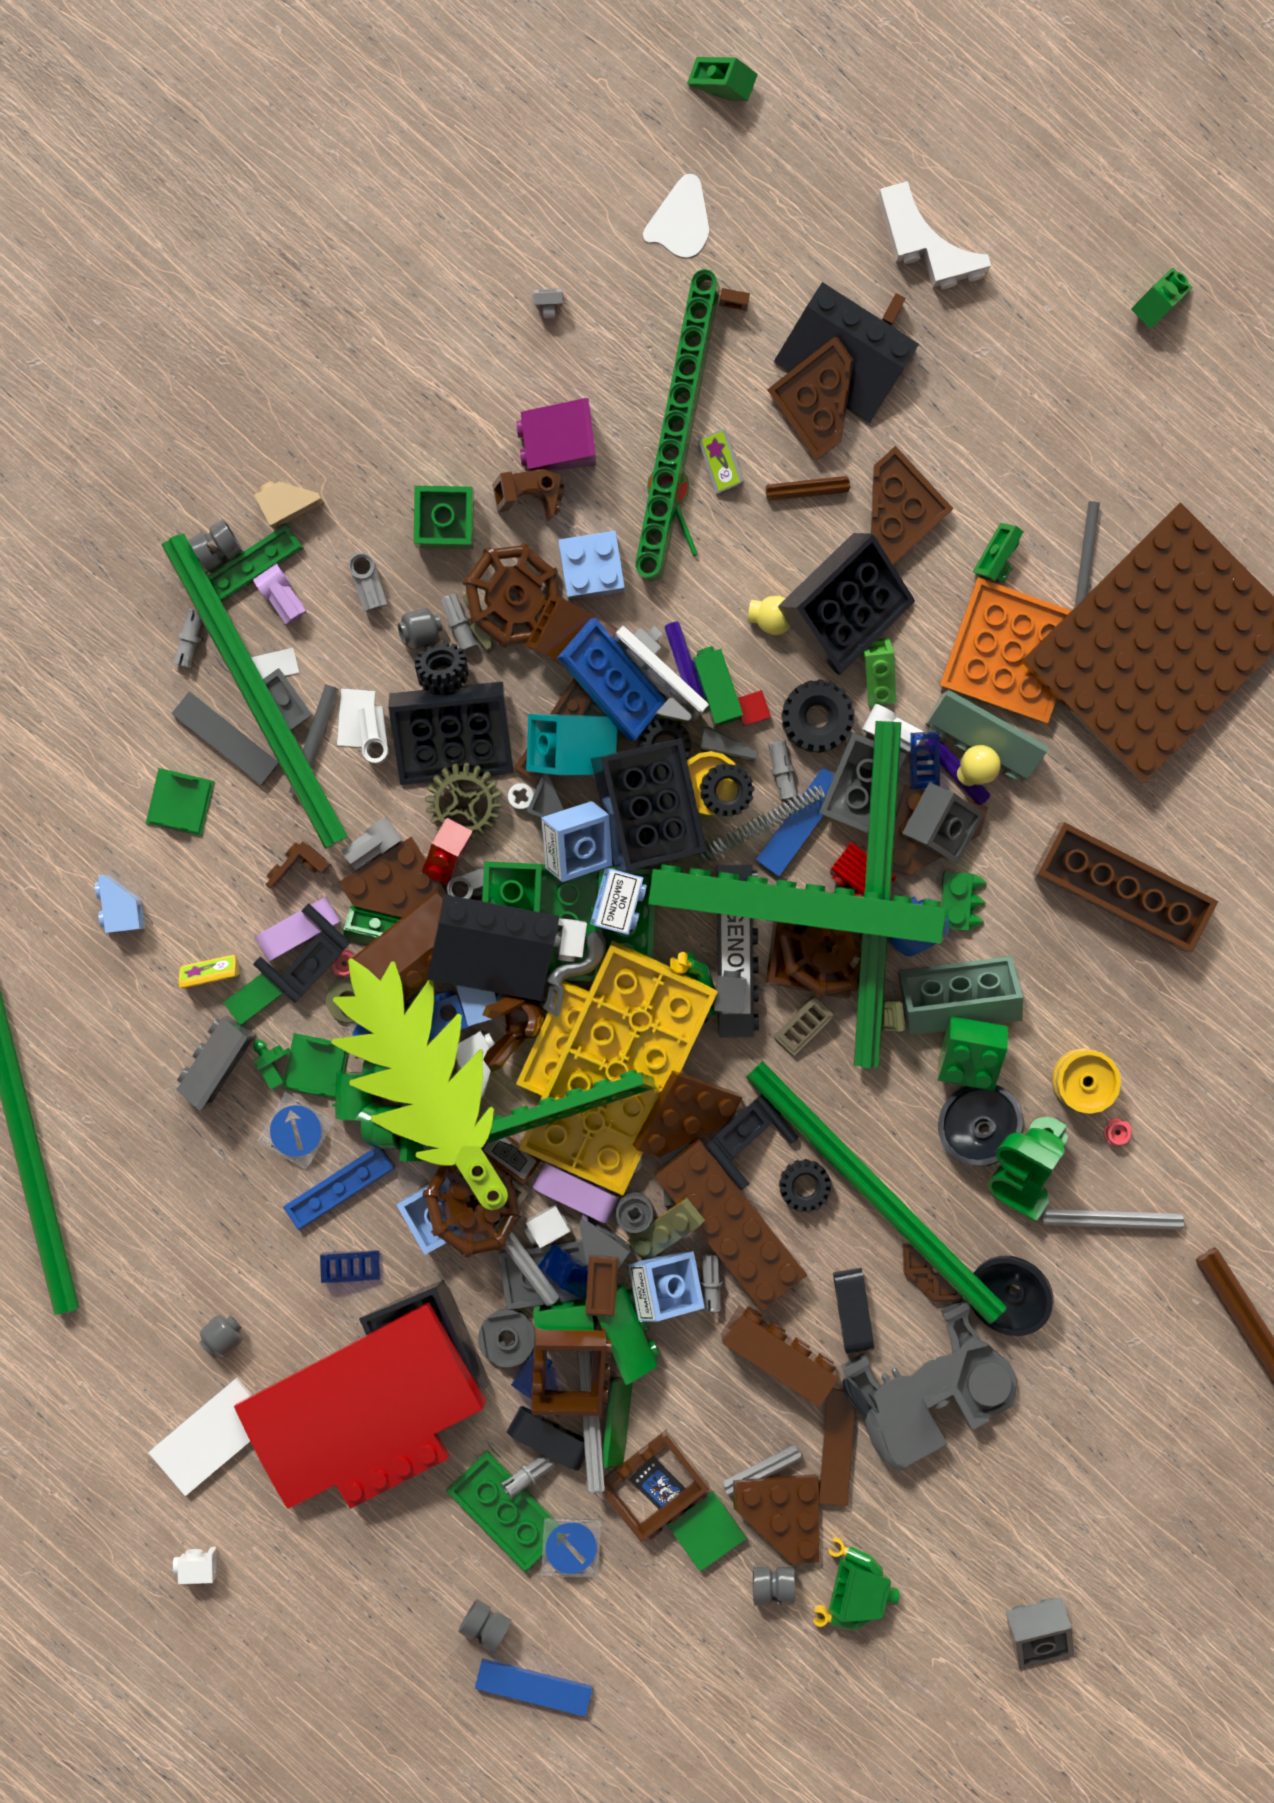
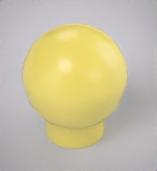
[748,596,791,635]
[957,745,1001,786]

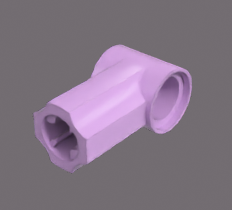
[253,564,307,625]

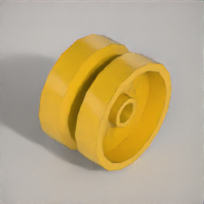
[687,751,738,816]
[1051,1048,1121,1114]

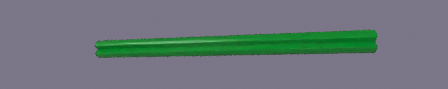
[161,534,348,849]
[854,720,902,1068]
[0,990,79,1315]
[746,1061,1007,1324]

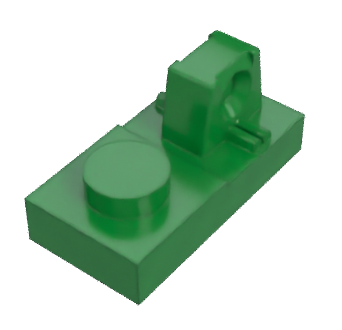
[973,523,1024,583]

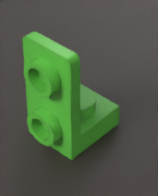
[862,638,897,707]

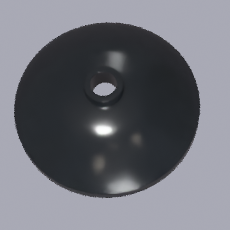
[938,1085,1024,1167]
[972,1255,1054,1336]

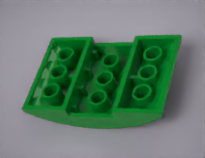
[482,861,655,981]

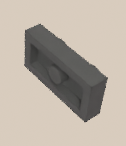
[263,668,313,731]

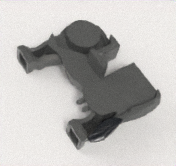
[841,1298,1016,1471]

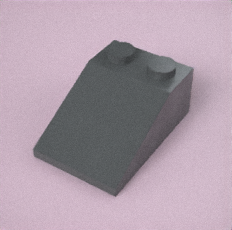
[819,732,906,833]

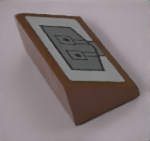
[481,1136,542,1184]

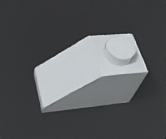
[456,1030,495,1097]

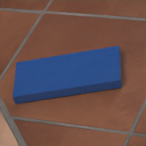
[557,618,667,742]

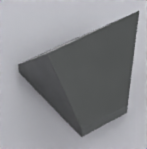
[526,774,564,818]

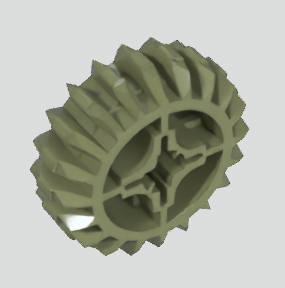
[425,763,503,840]

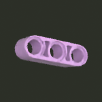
[254,897,341,962]
[533,1161,620,1223]

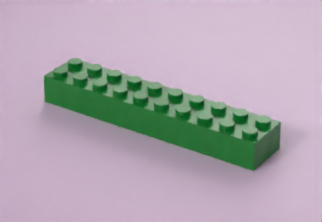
[648,864,947,944]

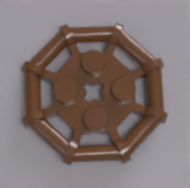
[463,543,560,648]
[776,892,862,998]
[422,1159,522,1258]

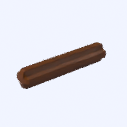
[765,476,850,501]

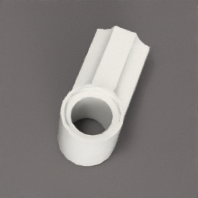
[862,704,924,754]
[358,706,390,764]

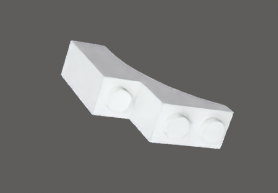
[877,181,991,289]

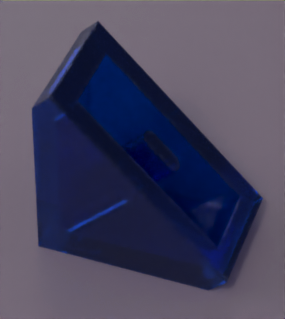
[538,1243,588,1300]

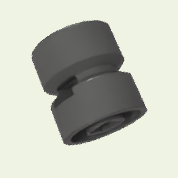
[189,519,243,572]
[616,1191,653,1233]
[753,1567,795,1606]
[458,1599,511,1653]

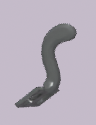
[539,931,606,1017]

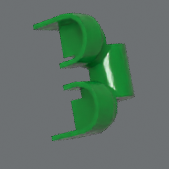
[332,1060,401,1150]
[988,1117,1068,1223]

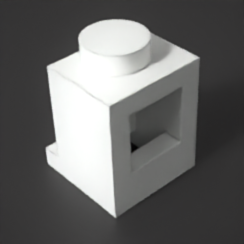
[554,918,587,962]
[173,1547,217,1584]

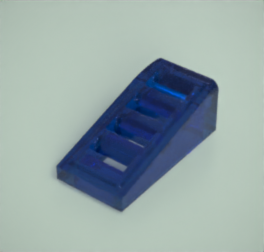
[909,731,940,789]
[320,1250,381,1283]

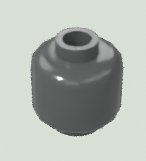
[397,608,442,649]
[199,1315,242,1358]

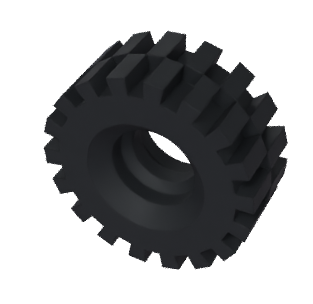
[781,679,855,753]

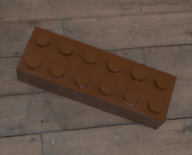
[1033,822,1219,953]
[653,1138,807,1311]

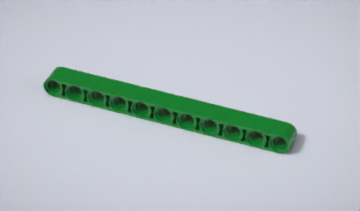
[635,269,720,582]

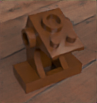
[492,469,564,521]

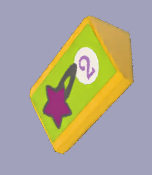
[178,955,240,989]

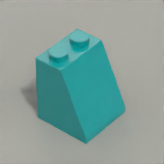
[526,714,618,775]

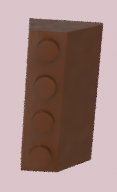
[346,891,442,1002]

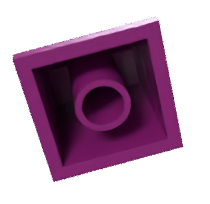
[516,398,597,471]

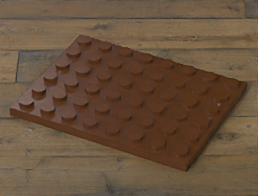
[1020,502,1274,784]

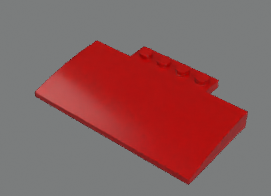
[234,1303,487,1509]

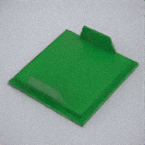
[146,768,214,836]
[282,1033,348,1099]

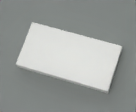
[614,626,709,722]
[148,1377,252,1496]

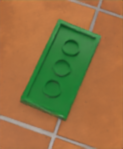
[446,1449,565,1573]

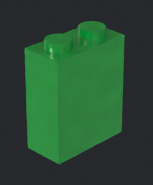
[692,646,743,728]

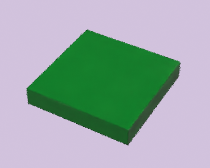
[667,1490,747,1571]

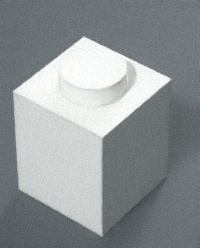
[524,1203,571,1248]

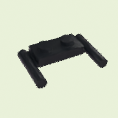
[253,903,351,1003]
[704,1094,799,1190]

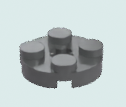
[478,1308,535,1367]

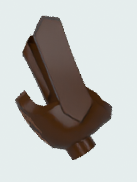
[482,995,544,1072]

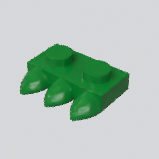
[941,871,987,930]

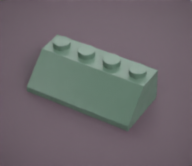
[925,690,1050,782]
[899,956,1023,1035]

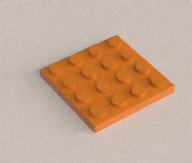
[939,577,1071,724]

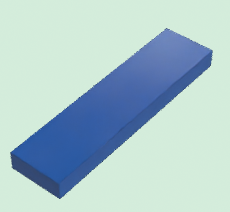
[756,767,834,876]
[283,1147,395,1231]
[475,1658,592,1717]

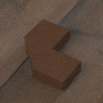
[902,1244,962,1301]

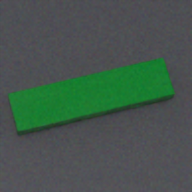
[208,523,304,602]

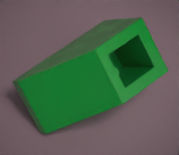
[1131,268,1193,329]

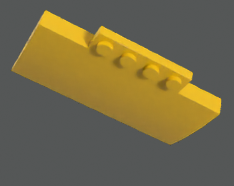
[516,940,717,1195]

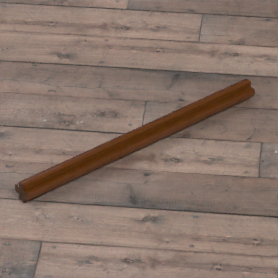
[1196,1247,1274,1383]

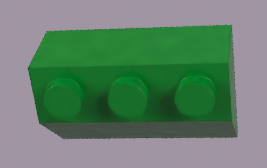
[597,1282,660,1385]

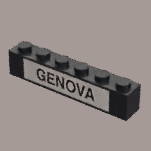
[717,865,759,1038]

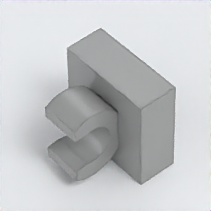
[533,288,563,318]
[634,626,663,655]

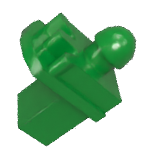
[253,1040,291,1090]

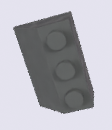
[177,1016,256,1111]

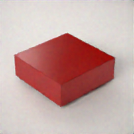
[738,690,771,726]

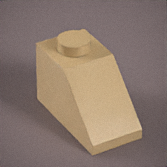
[254,481,324,529]

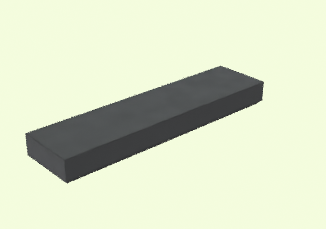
[171,692,279,785]

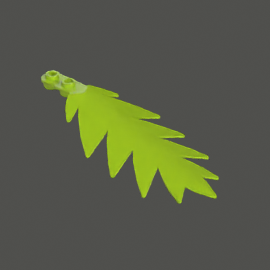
[331,958,508,1210]

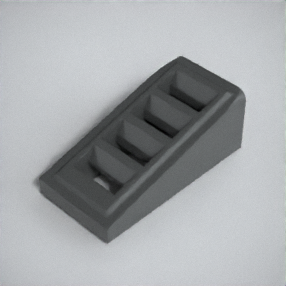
[700,726,758,762]

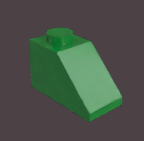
[687,57,758,101]

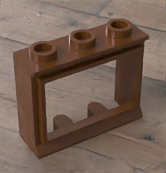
[531,1327,611,1416]
[602,1429,709,1542]

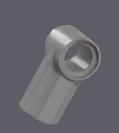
[349,553,388,612]
[342,817,403,870]
[447,867,484,899]

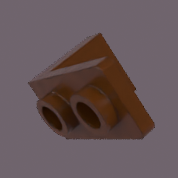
[265,841,332,889]

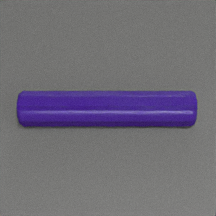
[664,621,704,699]
[924,735,990,805]

